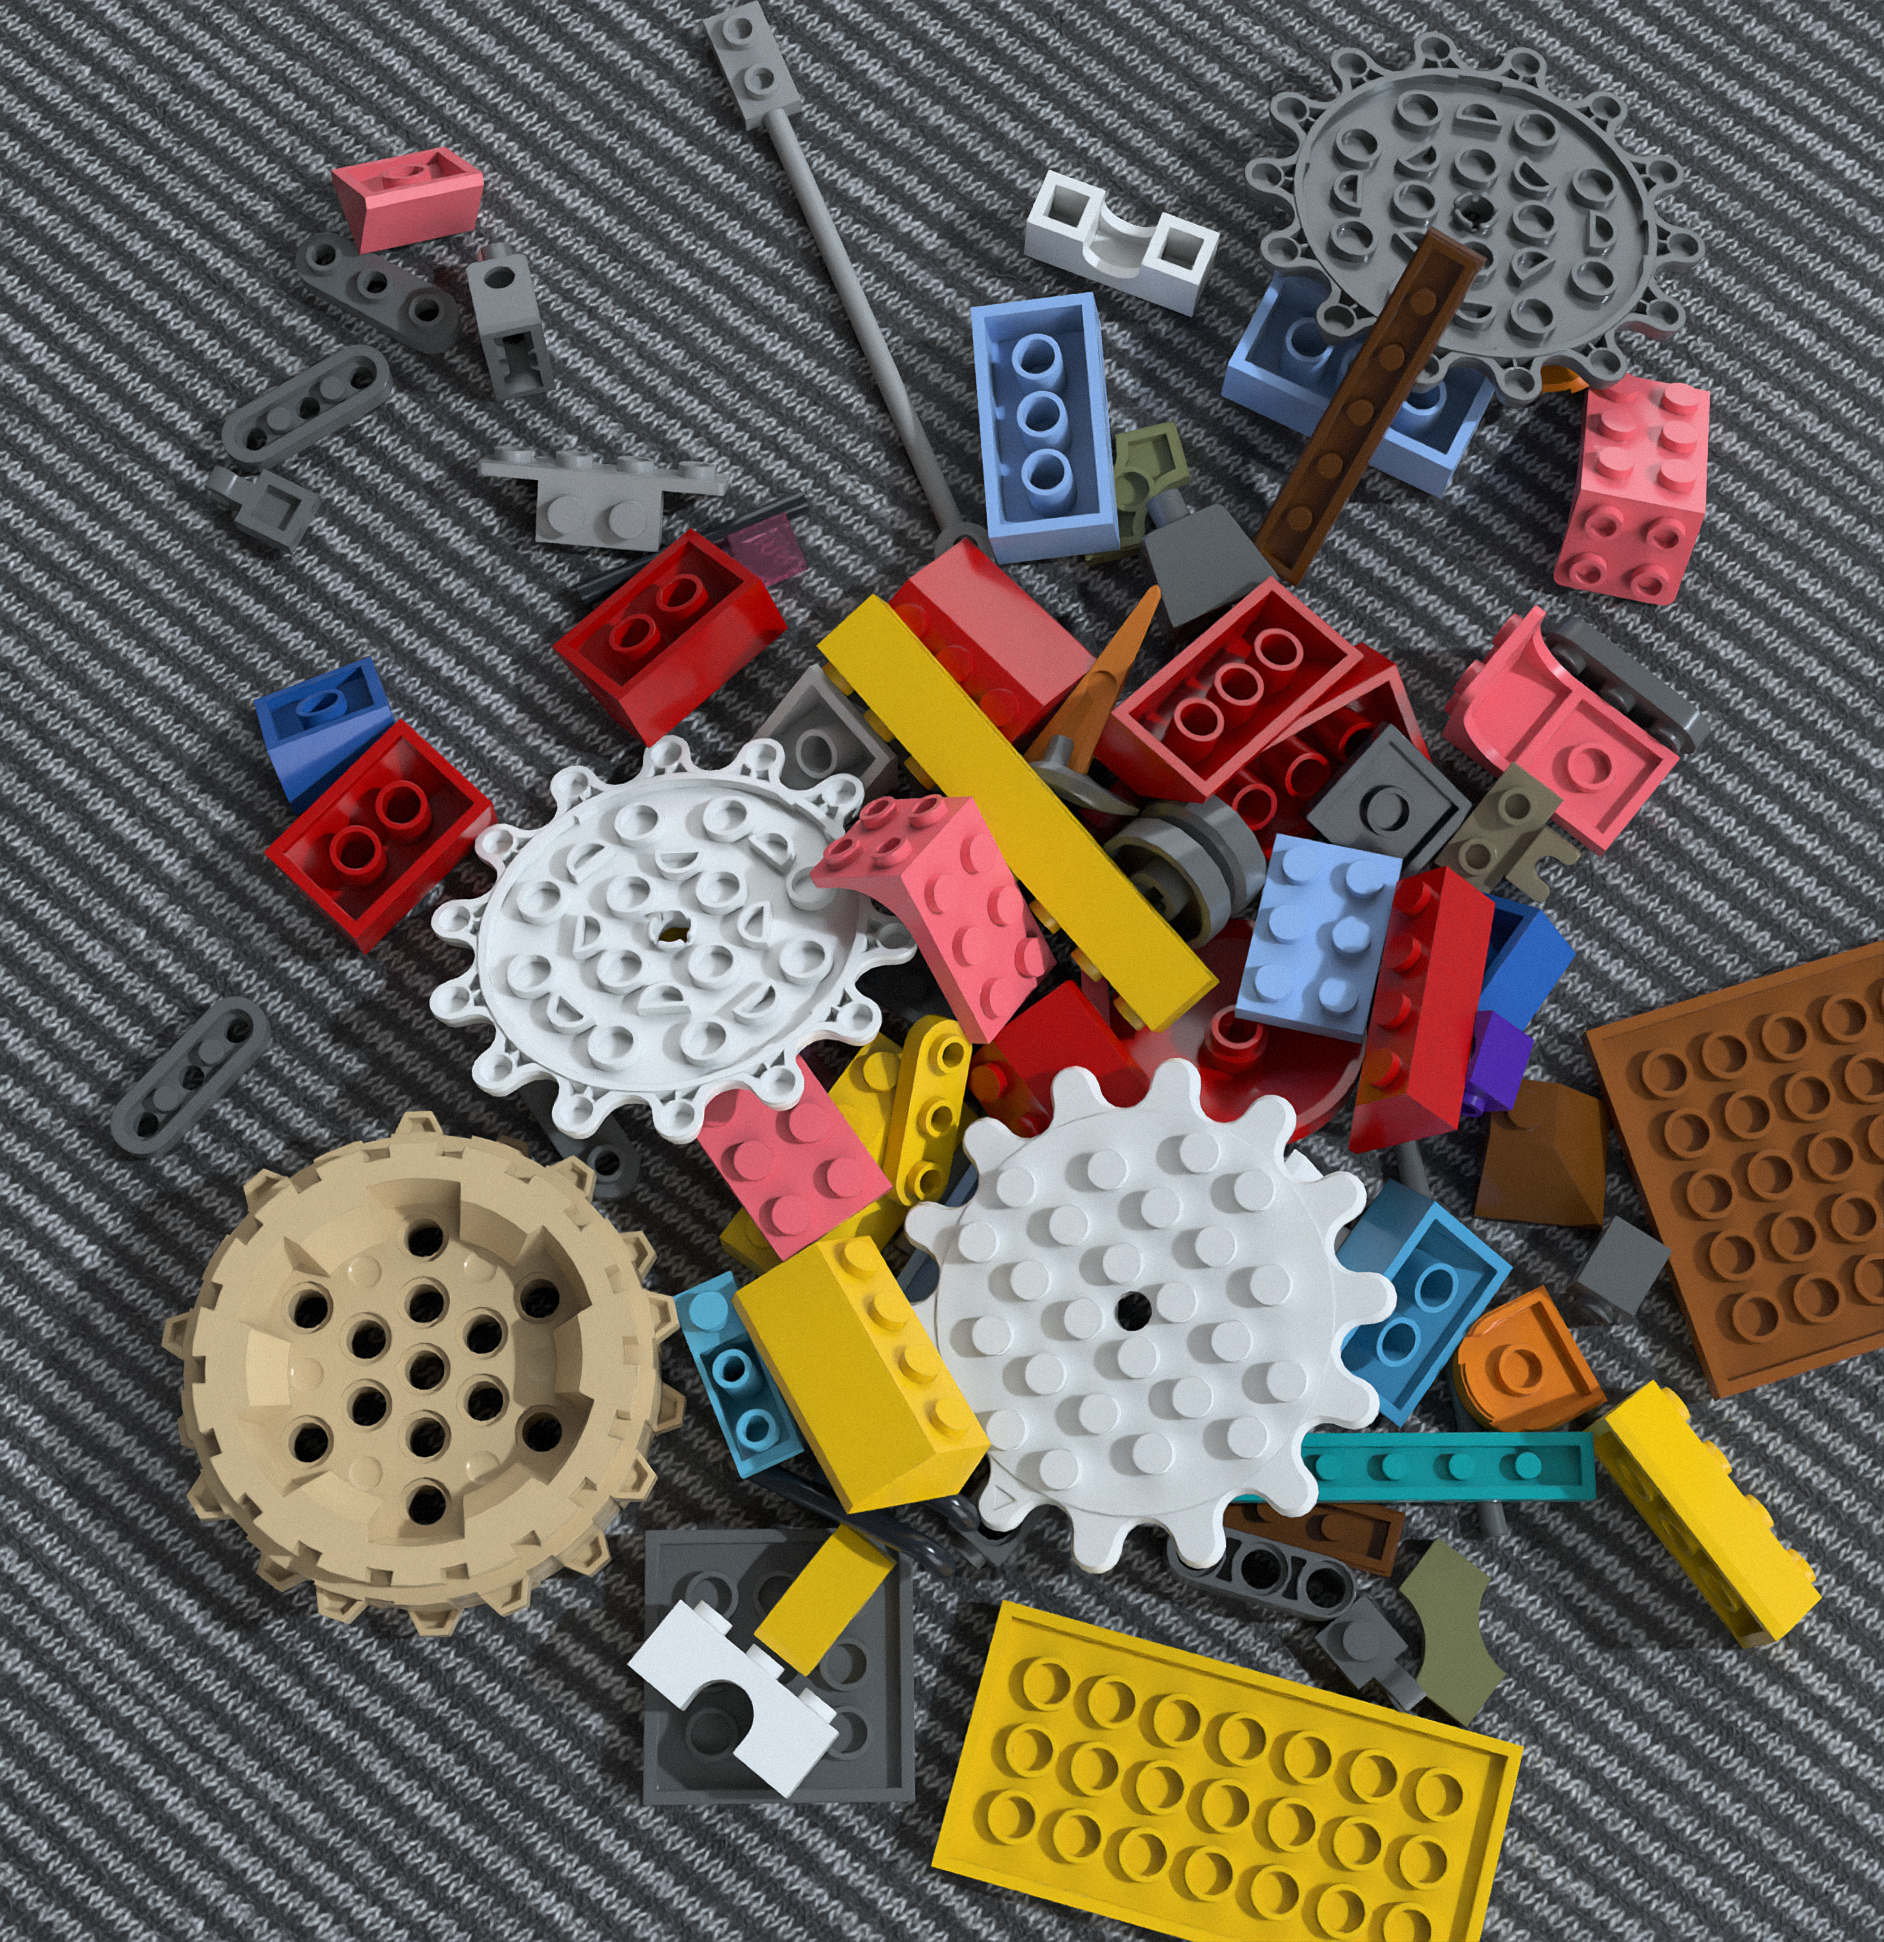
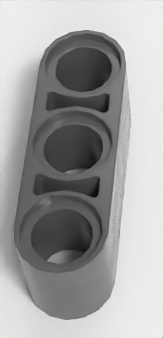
[1162,1526,1357,1622]

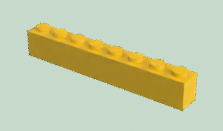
[816,594,1220,1033]

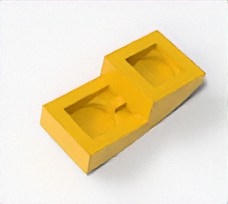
[754,1524,897,1677]

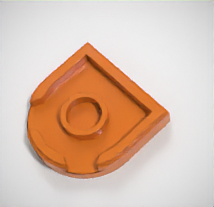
[1452,1285,1608,1432]

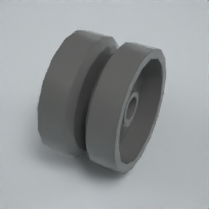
[1104,795,1267,951]

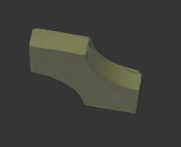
[1083,420,1190,566]
[1396,1537,1506,1728]

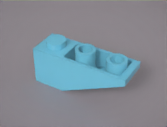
[673,1271,805,1479]

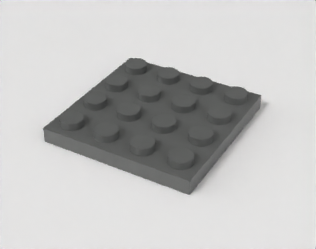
[643,1528,915,1806]

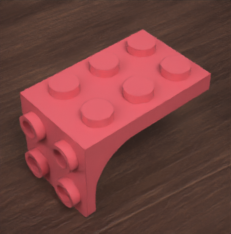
[1553,372,1710,606]
[1441,605,1680,858]
[809,794,1057,1044]
[695,1054,893,1263]

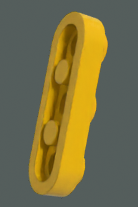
[882,1014,972,1209]

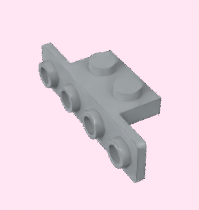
[478,445,729,552]

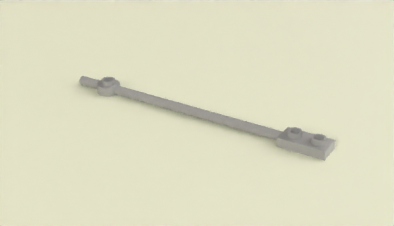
[702,0,996,563]

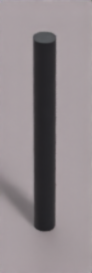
[575,490,810,608]

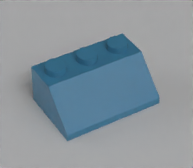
[1336,1178,1513,1428]

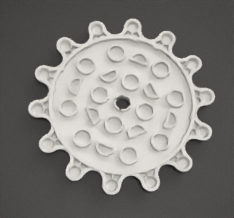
[430,735,918,1144]
[904,1058,1397,1573]

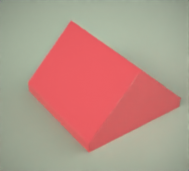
[330,146,484,255]

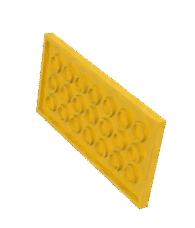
[931,1600,1524,1942]

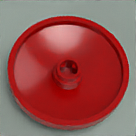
[1110,919,1367,1145]

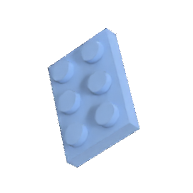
[1235,833,1403,1044]

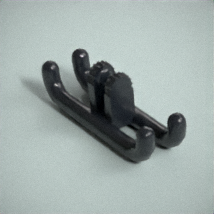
[722,1418,981,1580]

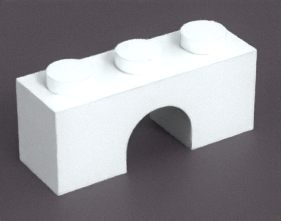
[1024,170,1220,317]
[627,1600,840,1799]

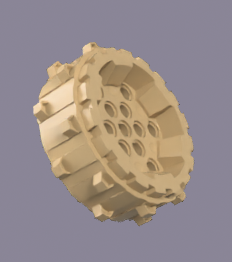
[161,1111,687,1638]

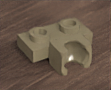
[1434,761,1582,904]

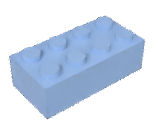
[1221,276,1495,499]
[970,292,1120,564]

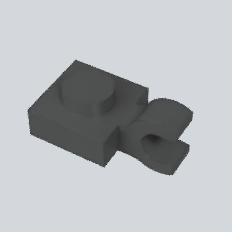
[204,465,321,555]
[1312,1595,1427,1713]

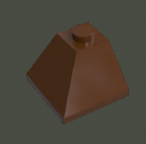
[1472,1079,1610,1232]

